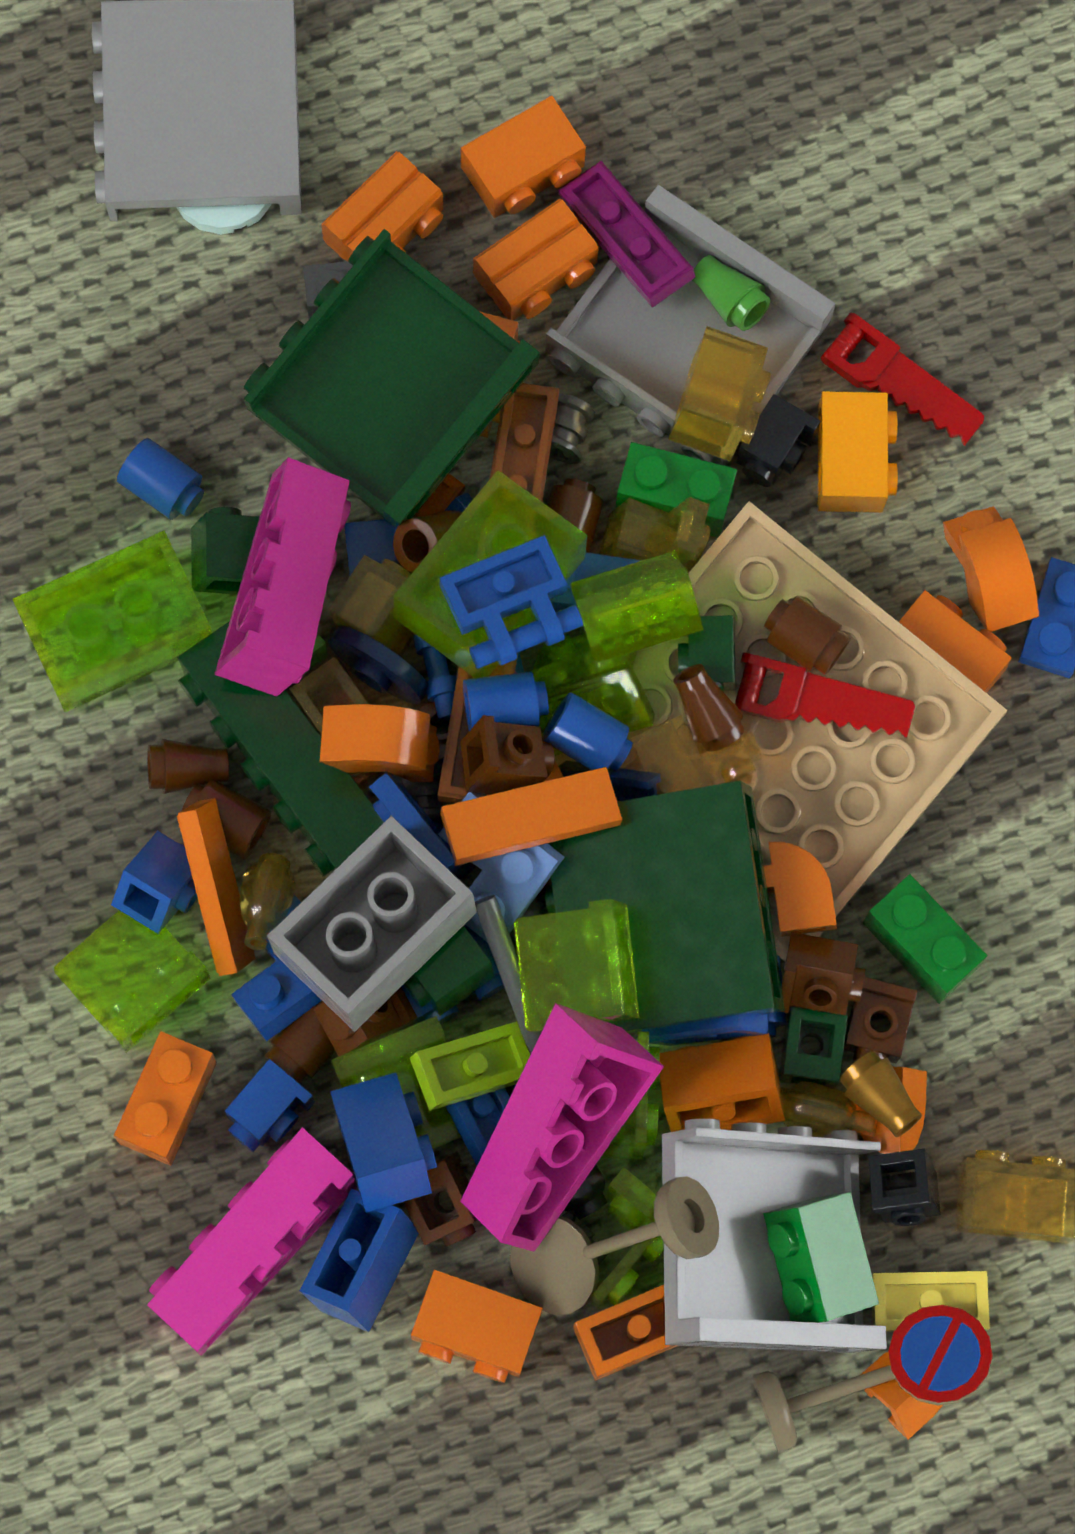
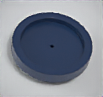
[328,626,429,704]

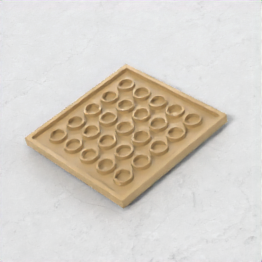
[553,501,1007,963]

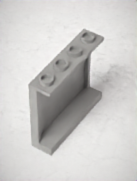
[92,0,302,221]
[545,185,836,466]
[662,1119,887,1353]

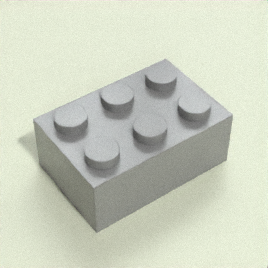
[267,816,477,1032]

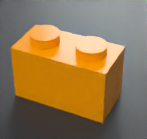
[818,391,898,513]

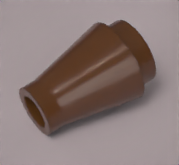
[673,664,744,752]
[147,739,229,794]

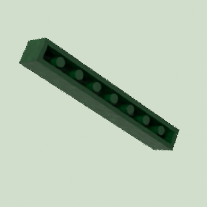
[178,621,494,1017]

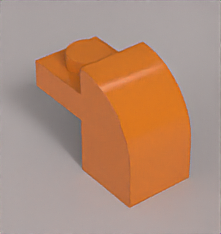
[943,506,1039,632]
[320,704,440,782]
[763,842,837,937]

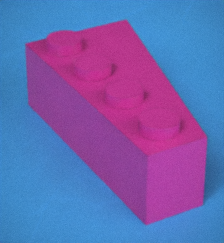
[214,457,351,697]
[460,1003,664,1252]
[147,1127,357,1356]

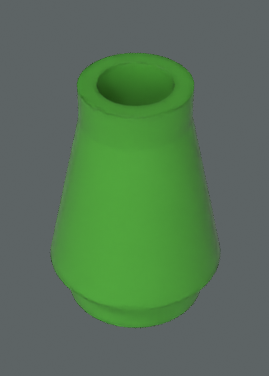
[692,255,771,331]

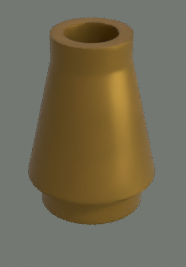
[840,1051,922,1138]

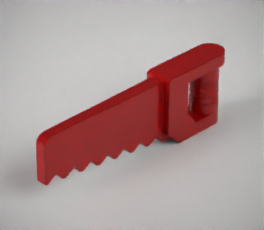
[820,312,985,446]
[734,652,915,738]

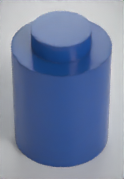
[117,438,204,520]
[463,671,549,731]
[542,692,633,771]

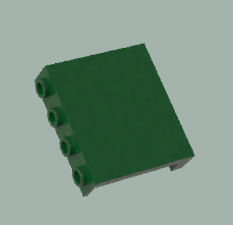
[244,229,540,529]
[545,780,785,1033]

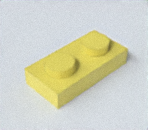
[872,1271,990,1332]

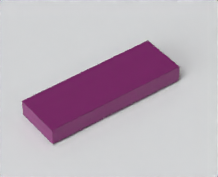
[558,161,696,308]

